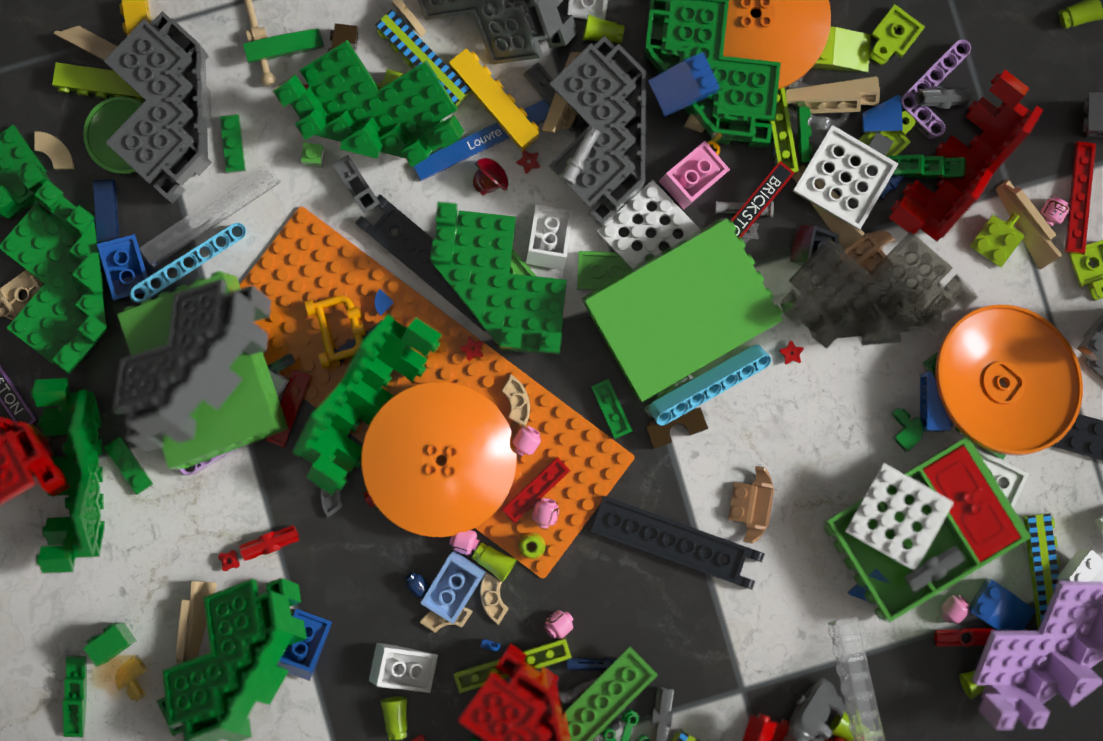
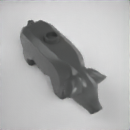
[783,678,846,741]

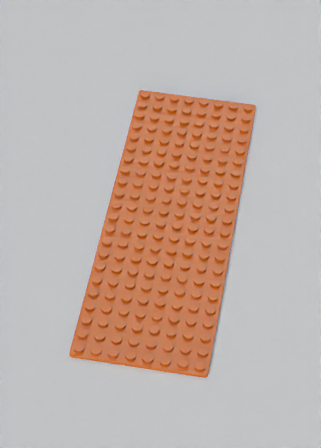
[240,206,634,578]

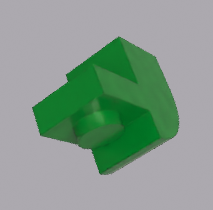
[890,408,923,452]

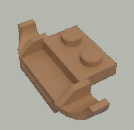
[829,231,895,288]
[728,466,775,544]

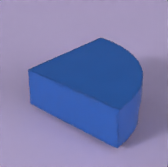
[375,289,394,316]
[480,639,501,652]

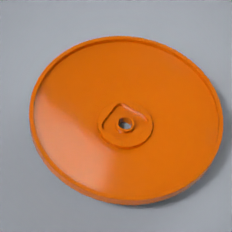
[723,0,831,90]
[935,305,1083,456]
[361,382,516,537]

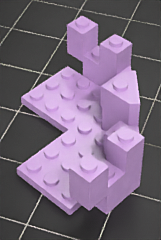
[972,581,1103,730]

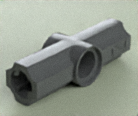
[915,85,972,109]
[904,546,964,592]
[650,687,674,741]

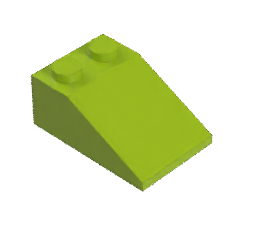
[812,27,871,73]

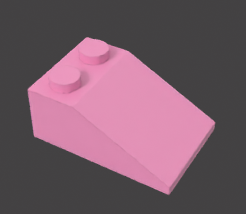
[659,141,730,210]

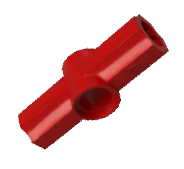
[239,525,300,561]
[934,628,995,647]

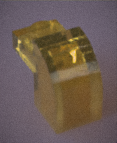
[115,655,149,702]

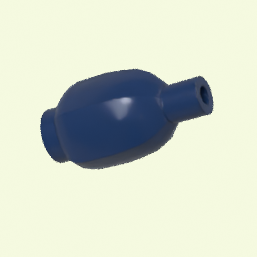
[404,572,430,598]

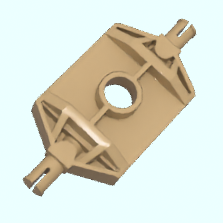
[0,270,44,321]

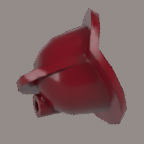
[473,158,509,196]

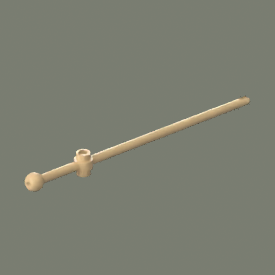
[244,0,276,87]

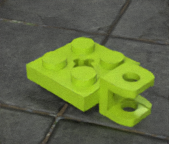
[870,4,925,65]
[859,111,916,156]
[1068,240,1103,301]

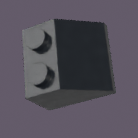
[790,225,839,271]

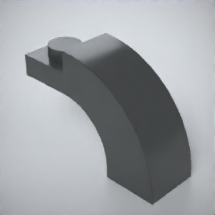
[332,155,380,213]

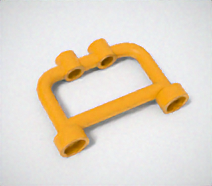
[305,295,366,369]

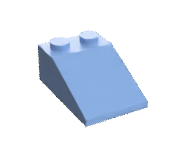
[420,551,486,624]

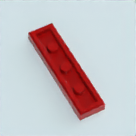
[266,369,312,448]
[501,457,571,524]

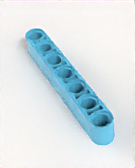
[130,223,246,303]
[648,345,771,425]

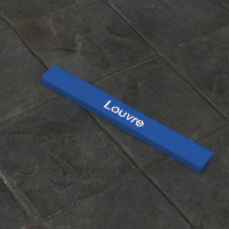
[414,99,550,181]

